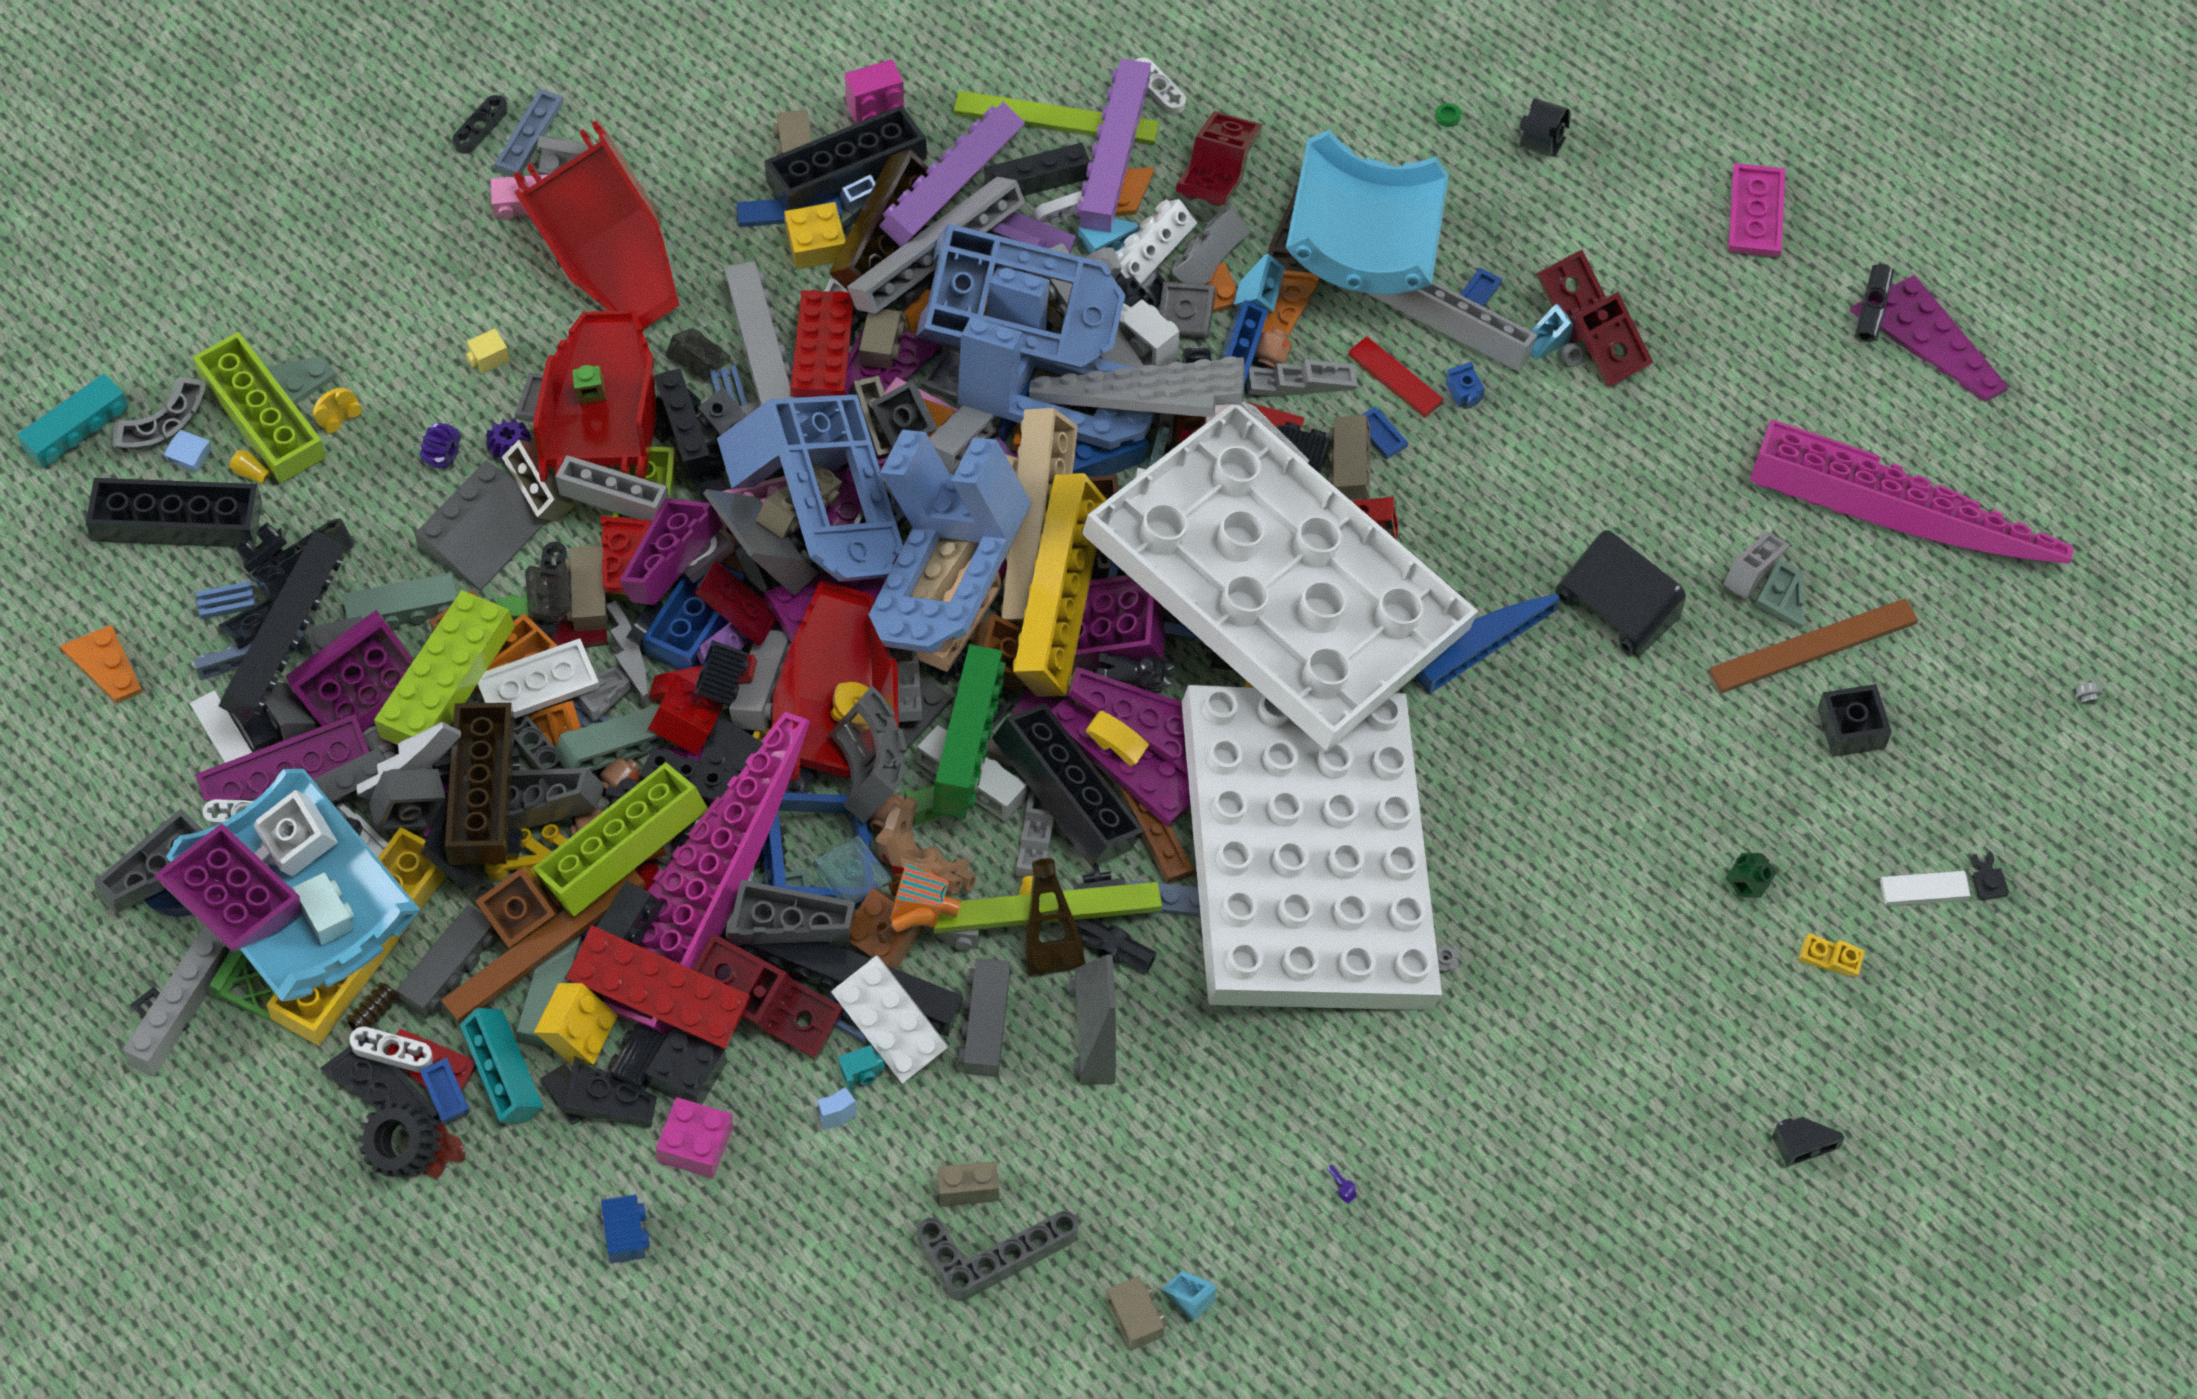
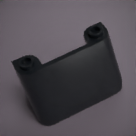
[1555,530,1686,658]

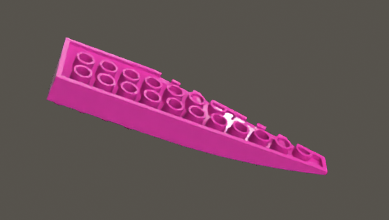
[1749,419,2074,564]
[603,712,810,1036]

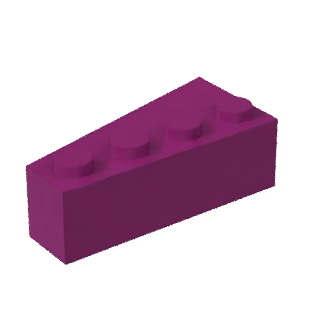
[620,498,723,605]

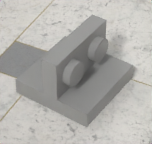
[537,136,595,174]

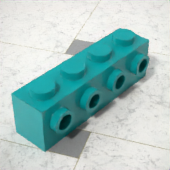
[17,373,129,468]
[460,1008,543,1123]

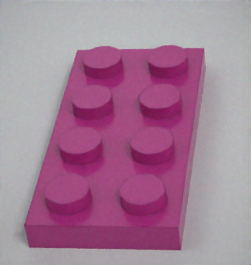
[1728,163,1786,257]

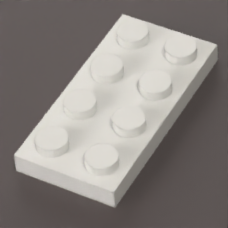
[477,638,600,718]
[831,955,949,1084]

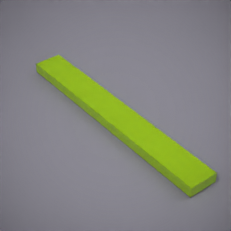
[954,90,1159,146]
[933,882,1162,934]

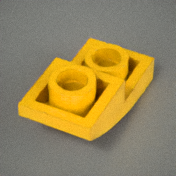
[1085,711,1149,766]
[1798,933,1865,977]

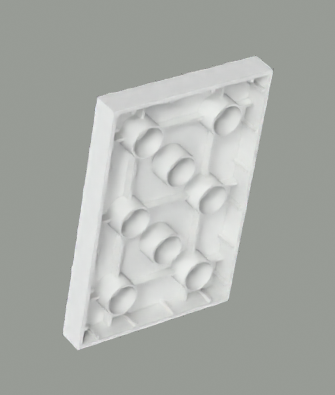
[1082,403,1478,751]
[1182,685,1442,1010]

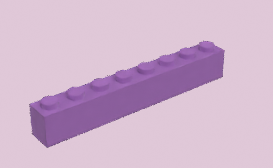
[1076,58,1151,232]
[879,102,1025,247]

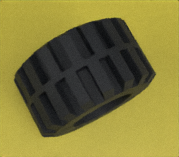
[358,1102,442,1178]

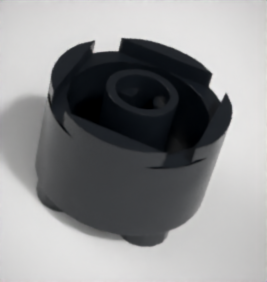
[1519,98,1571,157]

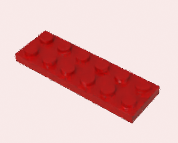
[791,290,854,397]
[566,925,751,1050]

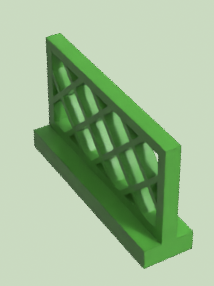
[209,949,275,1022]

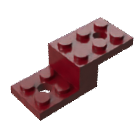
[1175,111,1263,206]
[1536,249,1654,387]
[692,934,845,1060]

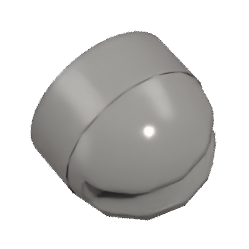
[1559,343,1583,366]

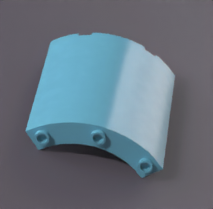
[1286,129,1449,294]
[166,769,420,1001]

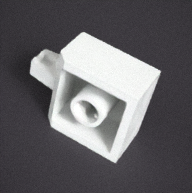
[1119,299,1179,367]
[254,790,338,877]

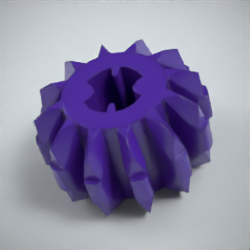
[486,418,532,464]
[420,422,461,469]

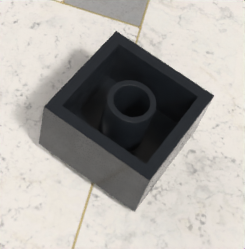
[1817,684,1892,756]
[645,1027,727,1105]

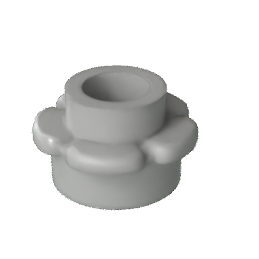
[2075,682,2103,704]
[1437,945,1459,972]

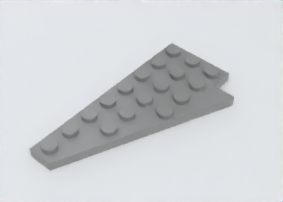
[1029,356,1245,417]

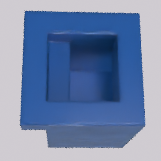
[1446,361,1485,408]

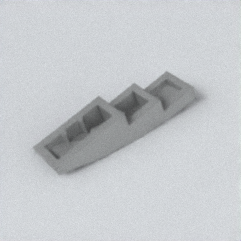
[1246,360,1358,396]
[606,600,650,708]
[890,647,923,722]
[356,722,461,800]
[1016,788,1055,876]

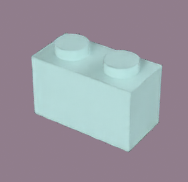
[293,872,355,946]

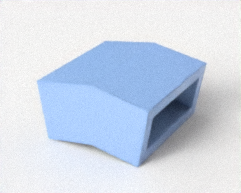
[840,175,876,213]
[164,430,211,472]
[818,1087,857,1130]

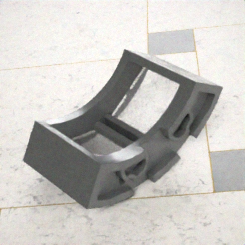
[828,686,907,823]

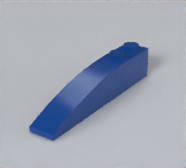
[1414,594,1560,694]

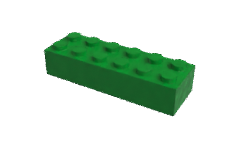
[932,644,1006,819]

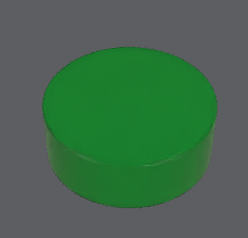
[1435,103,1461,127]

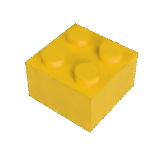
[784,202,845,270]
[534,983,618,1065]

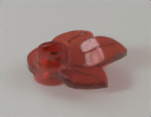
[426,1121,466,1179]

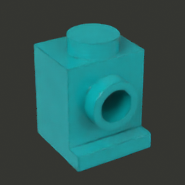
[838,1045,885,1092]

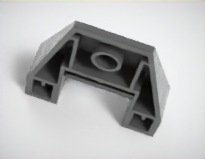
[1069,955,1116,1085]

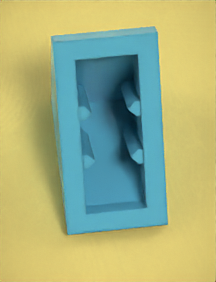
[1531,304,1573,360]
[1161,1271,1216,1322]

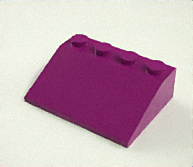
[1072,575,1165,672]
[285,609,414,731]
[154,823,301,952]

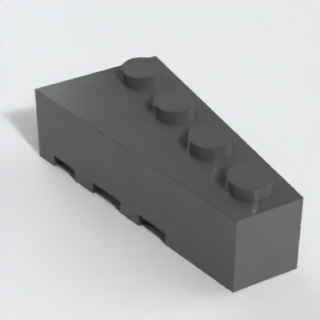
[94,808,203,914]

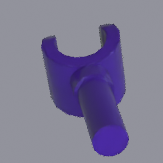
[1327,1165,1356,1204]

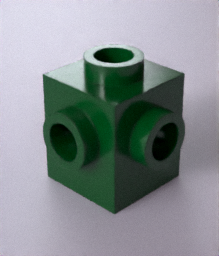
[1726,853,1777,898]

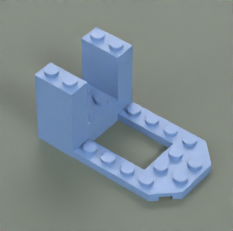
[915,224,1125,368]
[957,265,1157,449]
[717,395,903,582]
[869,430,1032,653]

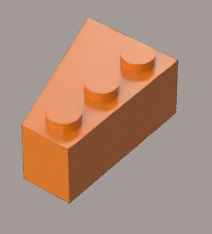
[474,613,558,696]

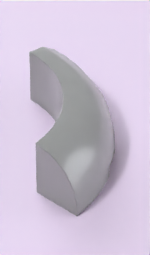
[1172,202,1250,284]
[112,376,206,448]

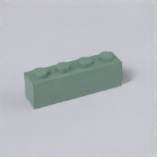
[343,572,457,629]
[554,706,668,771]
[516,936,582,1049]

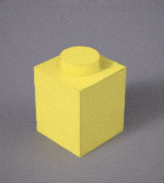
[466,328,510,374]

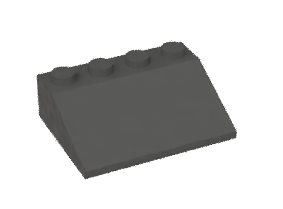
[415,460,548,591]
[703,489,818,595]

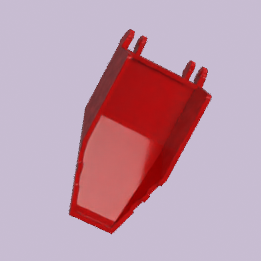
[513,120,680,329]
[533,310,657,482]
[772,580,899,782]

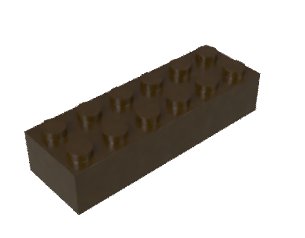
[829,149,929,292]
[445,702,515,865]

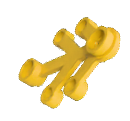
[484,824,568,881]

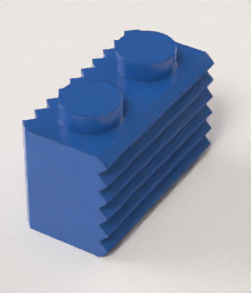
[601,1194,650,1264]

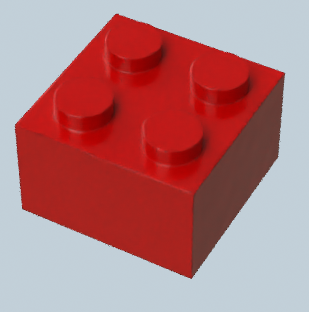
[648,674,724,755]

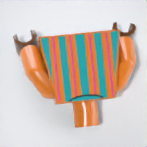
[877,863,961,944]

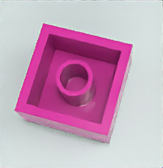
[844,59,904,124]
[656,1097,734,1179]

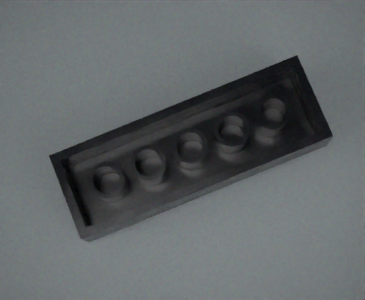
[764,105,927,211]
[85,478,262,547]
[992,703,1145,867]

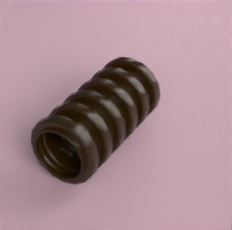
[346,982,399,1030]

